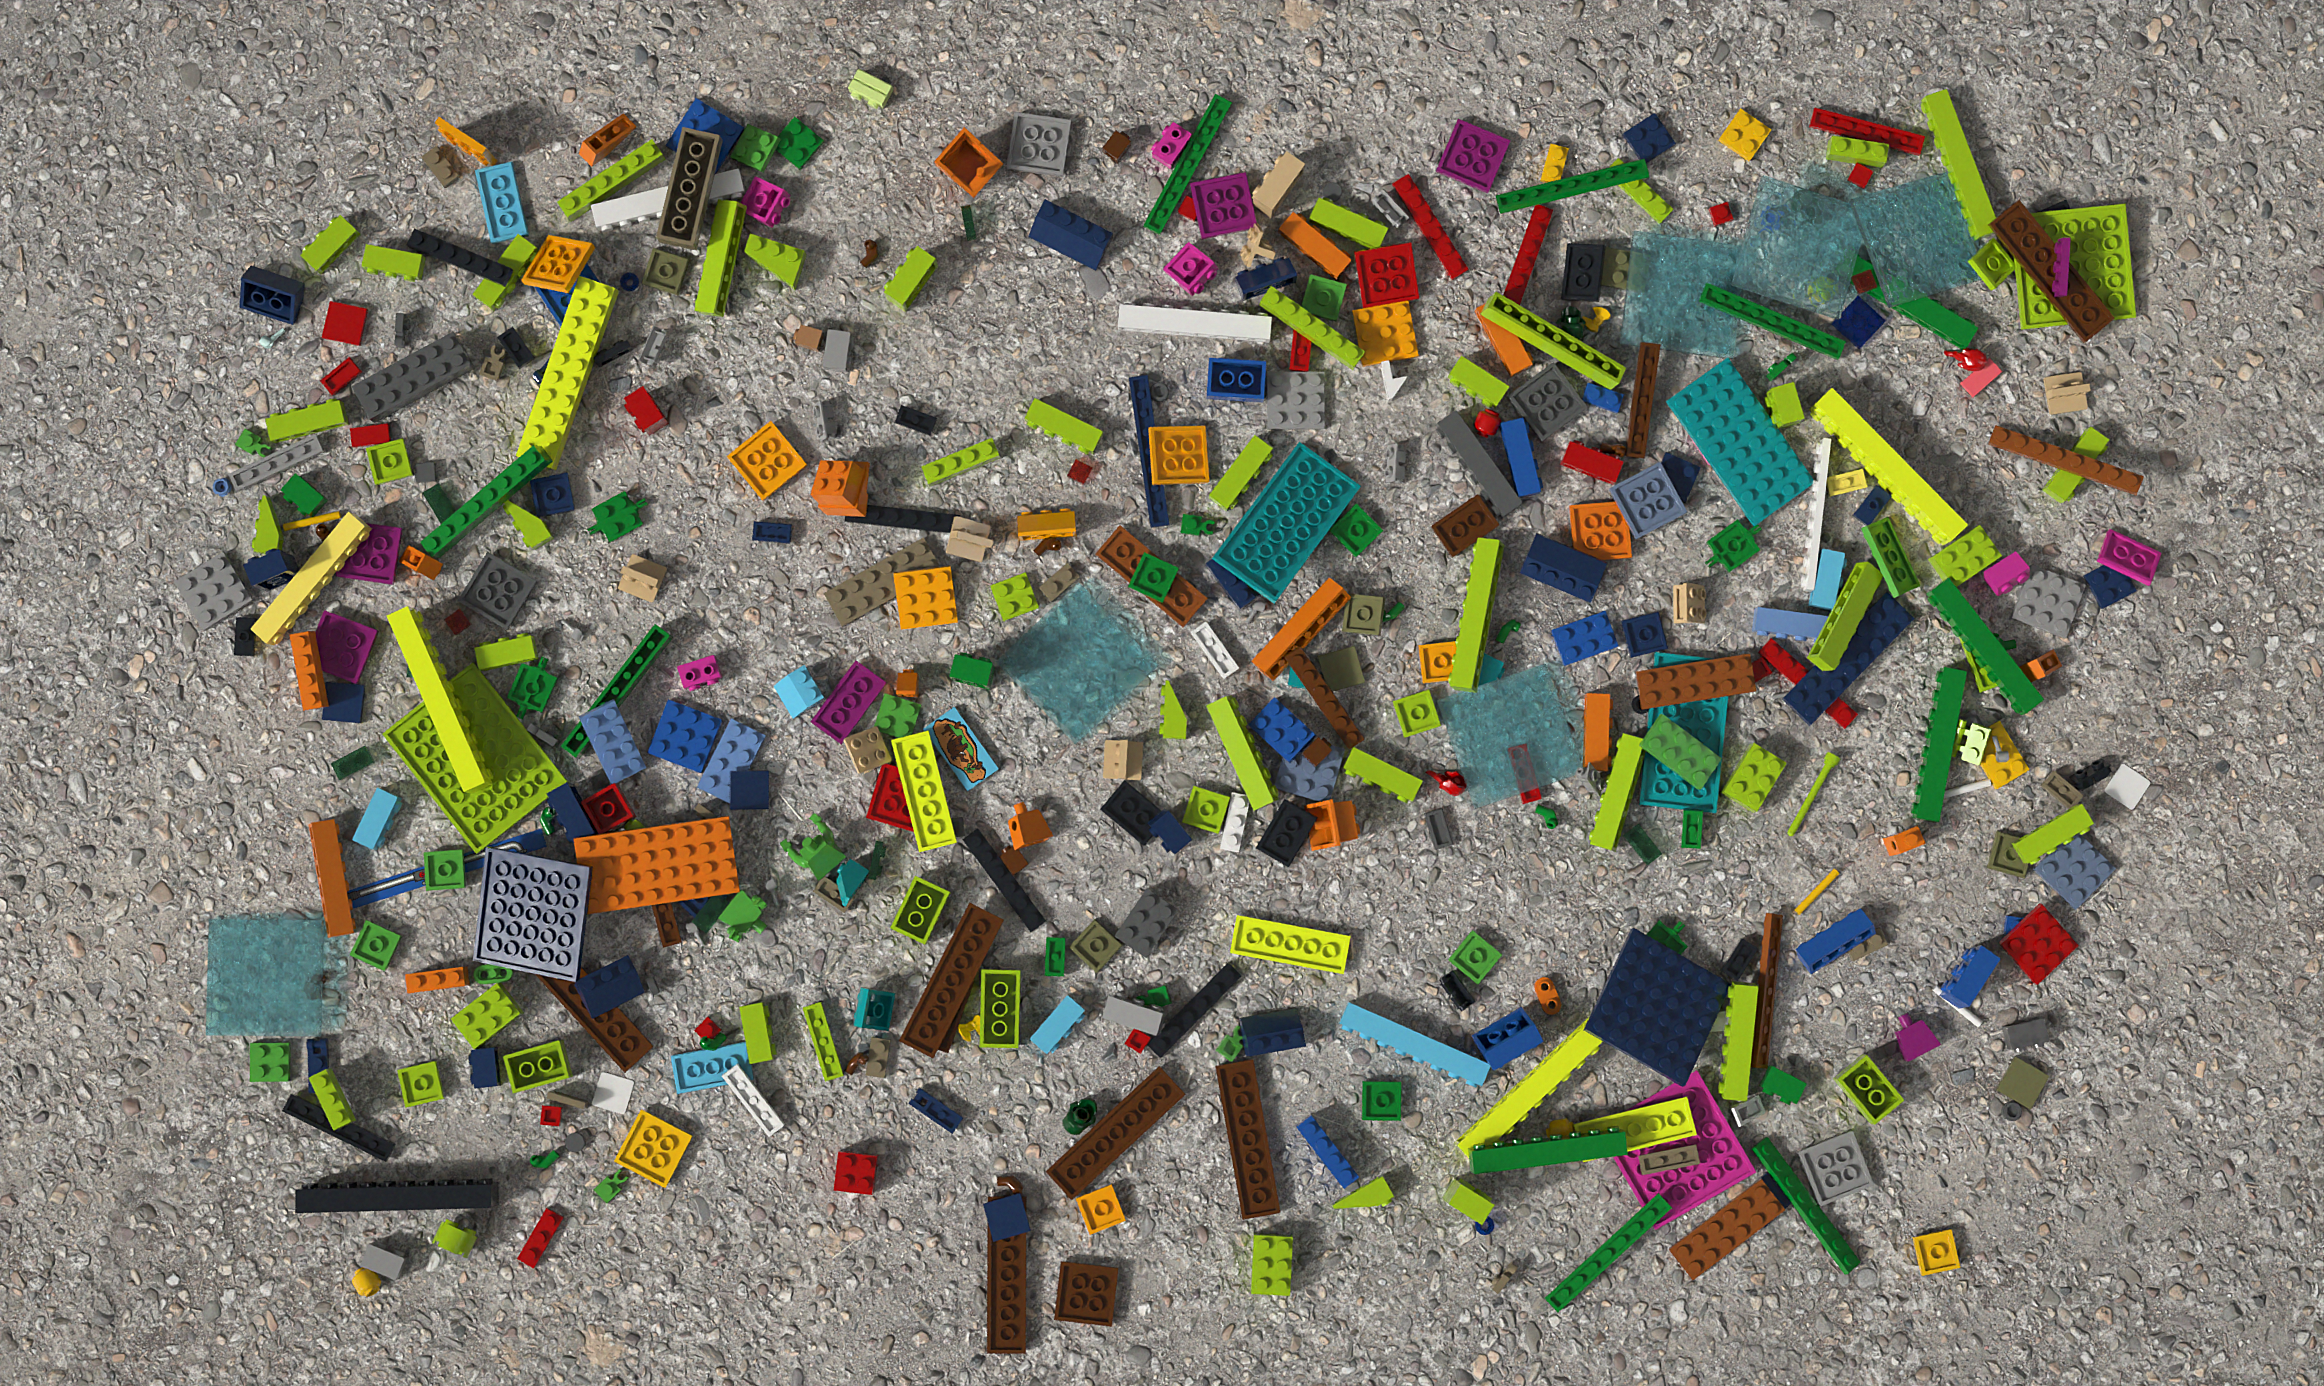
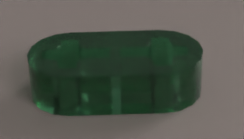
[961,204,977,241]

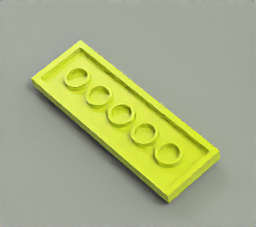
[891,731,957,852]
[1230,915,1351,974]
[1573,1097,1697,1162]

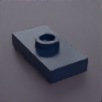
[1852,485,1892,526]
[752,521,793,544]

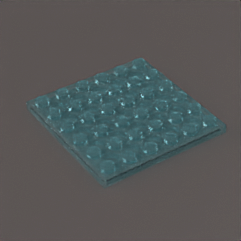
[1849,172,1982,308]
[1731,175,1870,320]
[1620,230,1746,360]
[996,583,1159,745]
[1436,664,1583,810]
[206,919,324,1037]

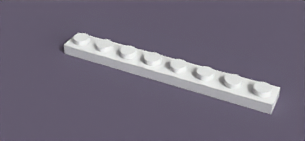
[1801,438,1831,592]

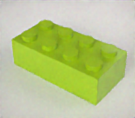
[979,969,1021,1048]
[1442,1178,1494,1225]

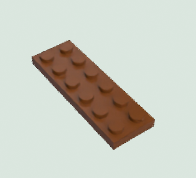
[1095,525,1208,628]
[1635,654,1756,710]
[1668,1178,1785,1280]

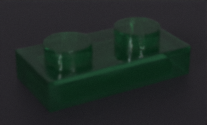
[423,483,456,524]
[331,746,375,781]
[1622,824,1662,866]
[868,841,887,880]
[691,895,730,934]

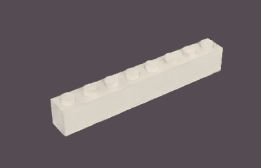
[591,168,746,232]
[1118,302,1272,343]

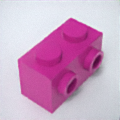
[1151,122,1192,169]
[1984,551,2030,596]
[677,655,723,692]

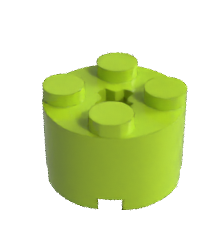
[432,1219,477,1258]

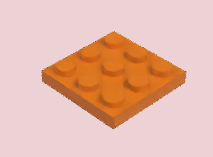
[1569,502,1632,561]

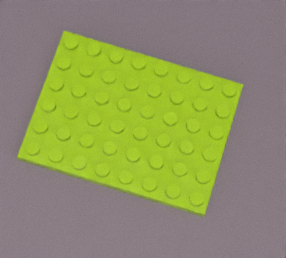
[382,662,568,854]

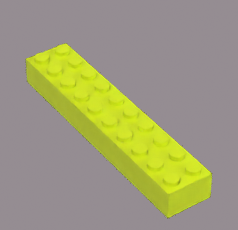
[516,276,619,470]
[1809,388,1968,545]
[387,606,493,794]
[1454,1016,1603,1159]

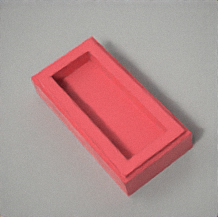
[1960,358,2002,398]

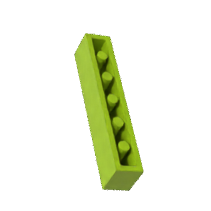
[557,139,666,222]
[694,199,747,317]
[1259,286,1365,370]
[1807,562,1883,671]
[1206,695,1279,810]
[1589,733,1646,852]
[1718,981,1758,1101]

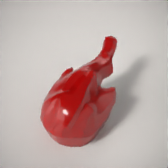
[1944,348,1988,371]
[1425,770,1467,796]

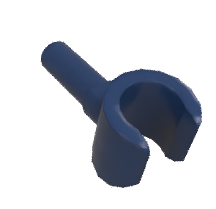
[533,358,550,384]

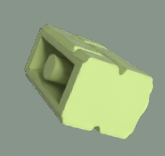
[848,69,893,109]

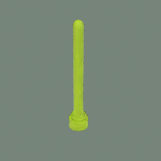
[1787,752,1841,836]

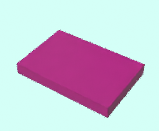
[2097,529,2162,586]

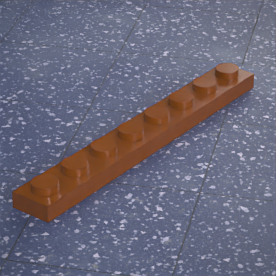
[1988,425,2144,496]
[1750,913,1783,1069]

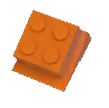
[934,127,1003,198]
[810,460,870,517]
[1304,799,1360,851]

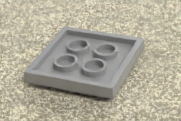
[1006,112,1071,177]
[1267,372,1325,430]
[174,552,254,631]
[2010,565,2086,639]
[1797,1130,1874,1206]

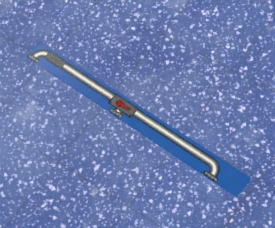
[347,829,547,909]

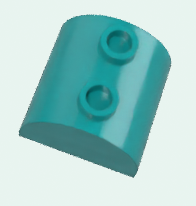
[853,987,896,1031]

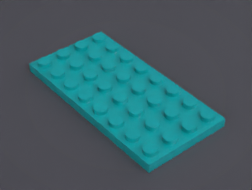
[1665,357,1814,526]
[1212,442,1361,604]
[1639,652,1728,813]

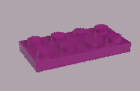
[810,660,887,745]

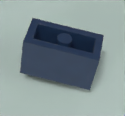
[1148,808,1192,855]
[468,1047,501,1089]

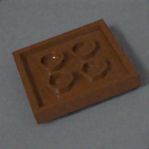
[1054,1261,1119,1327]

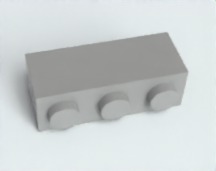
[1102,992,1167,1036]

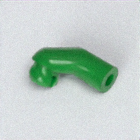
[1382,602,1405,623]
[1496,619,1521,644]
[1993,633,2017,650]
[1535,804,1558,829]
[540,806,556,836]
[699,1032,727,1051]
[530,1149,560,1169]

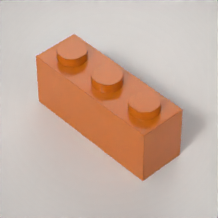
[405,966,470,994]

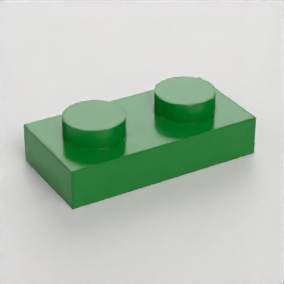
[1681,809,1703,849]
[1045,937,1066,977]

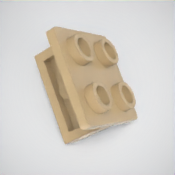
[1240,223,1276,267]
[2043,372,2091,415]
[946,516,993,562]
[618,554,667,603]
[1673,583,1707,624]
[844,726,892,774]
[1103,740,1143,780]

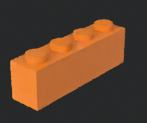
[1278,212,1352,281]
[1474,303,1533,378]
[289,631,329,711]
[1582,693,1613,772]

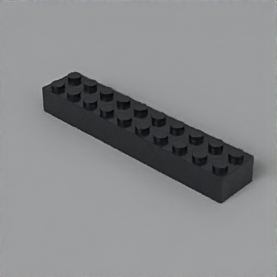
[295,1178,499,1213]

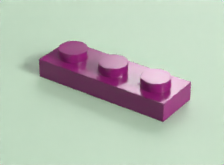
[2052,237,2071,297]

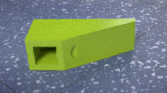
[252,495,284,555]
[502,500,554,550]
[1159,680,1187,740]

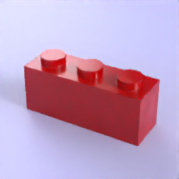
[1560,440,1624,485]

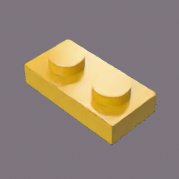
[1540,143,1569,183]

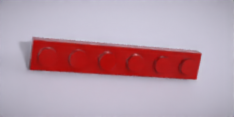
[1809,108,1925,156]
[1392,174,1469,280]
[1503,205,1553,305]
[1757,638,1858,729]

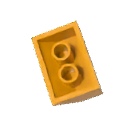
[1017,508,1077,541]

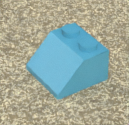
[774,665,826,719]

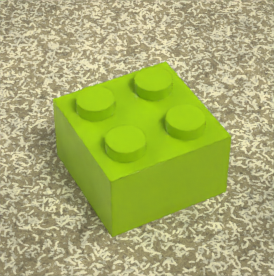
[1764,382,1805,429]

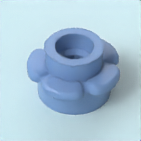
[213,478,232,497]

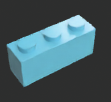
[1808,549,1847,611]
[352,788,402,850]
[1030,995,1086,1054]

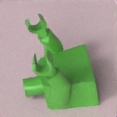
[780,813,846,881]
[718,889,768,943]

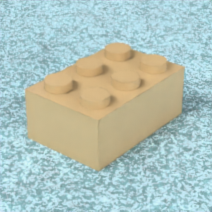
[1252,151,1305,218]

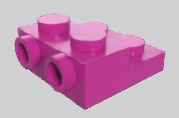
[740,176,791,228]
[1163,242,1218,296]

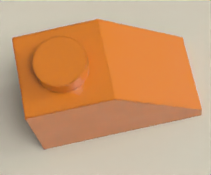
[399,545,443,580]
[2019,649,2062,682]
[896,669,919,697]

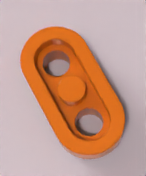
[1534,977,1561,1015]

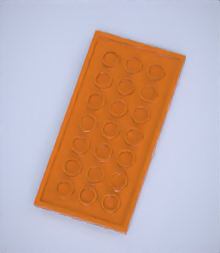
[573,815,740,914]

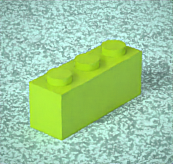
[1826,136,1889,168]
[300,215,360,274]
[361,244,426,282]
[1447,355,1510,408]
[474,633,539,671]
[739,1002,777,1064]
[309,1068,357,1130]

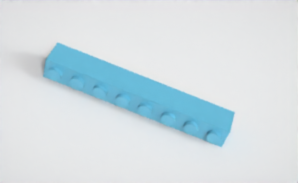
[1339,1002,1490,1088]

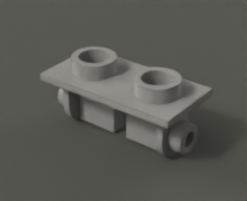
[1371,189,1410,229]
[638,326,669,368]
[813,400,837,442]
[1384,443,1406,484]
[1575,762,1604,797]

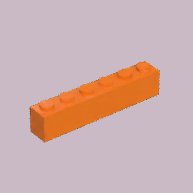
[1251,577,1351,681]
[308,819,356,938]

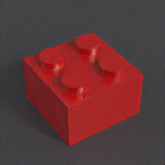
[624,386,669,436]
[581,783,637,834]
[833,1150,879,1195]

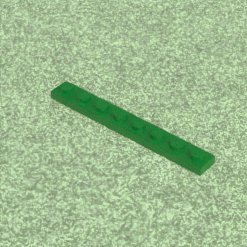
[1143,94,1232,235]
[1496,159,1649,214]
[1699,283,1846,360]
[1751,1137,1861,1275]
[1545,1193,1672,1313]

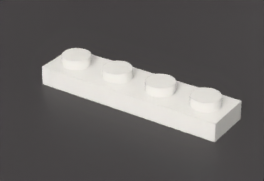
[722,1063,785,1137]

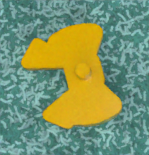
[1582,307,1611,333]
[958,1015,980,1042]

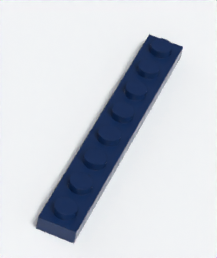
[1129,375,1170,528]

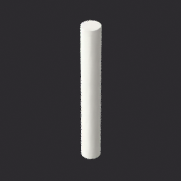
[1944,779,1991,799]
[1932,985,1983,1027]

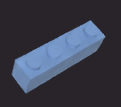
[1752,607,1828,643]

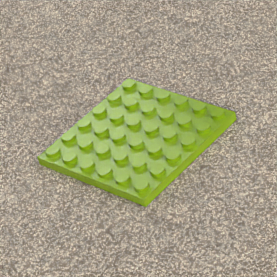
[2014,203,2136,330]

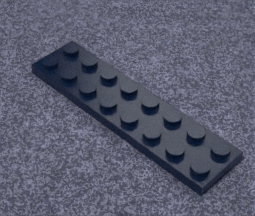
[1782,592,1915,726]

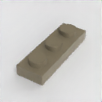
[1638,1144,1700,1175]

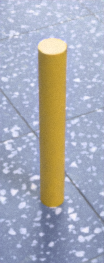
[283,511,341,531]
[1794,869,1840,915]

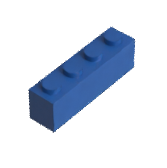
[1500,418,1543,498]
[1796,908,1876,974]
[1296,1114,1359,1189]

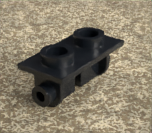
[2069,759,2112,791]
[1439,970,1476,1012]

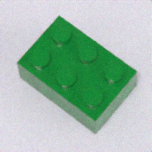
[949,652,995,690]

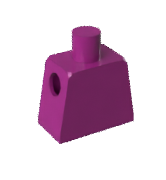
[1895,1012,1941,1062]

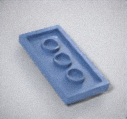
[578,700,646,784]
[697,719,766,803]

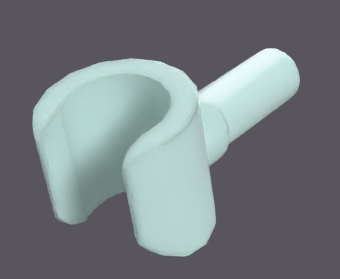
[259,328,286,349]

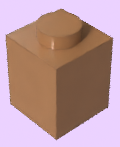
[793,324,824,352]

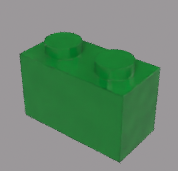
[280,473,328,517]
[1759,1065,1807,1105]

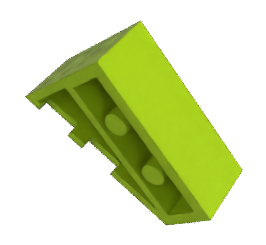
[744,234,807,290]

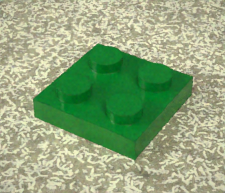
[776,116,824,170]
[1329,503,1383,558]
[1128,552,1179,603]
[1362,1081,1401,1121]

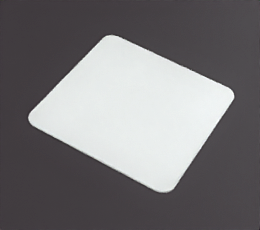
[2105,764,2150,810]
[592,1072,634,1114]

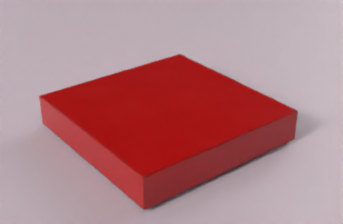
[321,301,368,346]

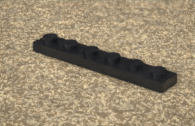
[406,228,514,287]
[845,505,961,534]
[962,828,1046,932]
[1147,962,1242,1058]
[282,1093,396,1162]

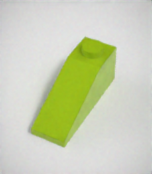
[1332,1175,1394,1209]

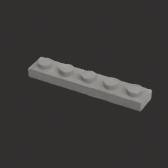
[228,434,325,492]

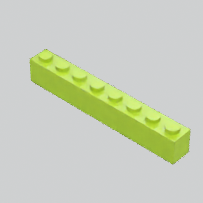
[1921,89,1996,241]
[1480,292,1626,390]
[1448,538,1505,693]

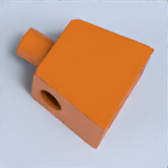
[1008,802,1053,850]
[1882,825,1926,856]

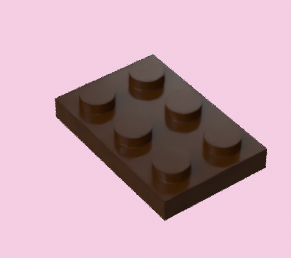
[1431,494,1499,558]

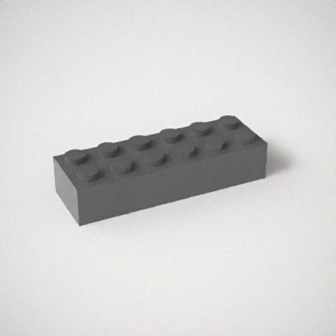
[352,332,475,423]

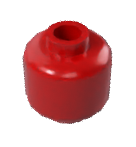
[1473,408,1502,438]

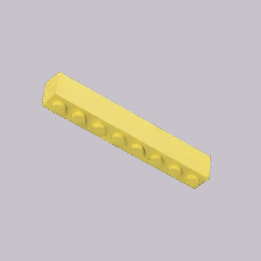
[251,512,372,646]

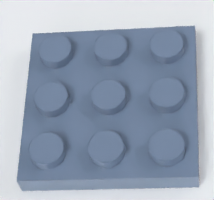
[1609,462,1687,539]
[1274,740,1345,802]
[2033,833,2116,910]

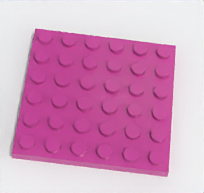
[1613,1070,1756,1230]

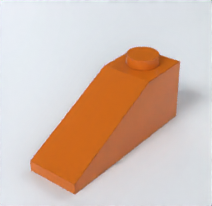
[579,113,636,167]

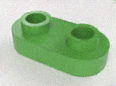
[473,964,513,984]

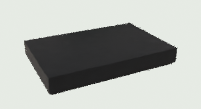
[1561,243,1606,302]
[1100,780,1161,846]
[1256,798,1318,867]

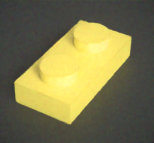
[1826,469,1867,497]

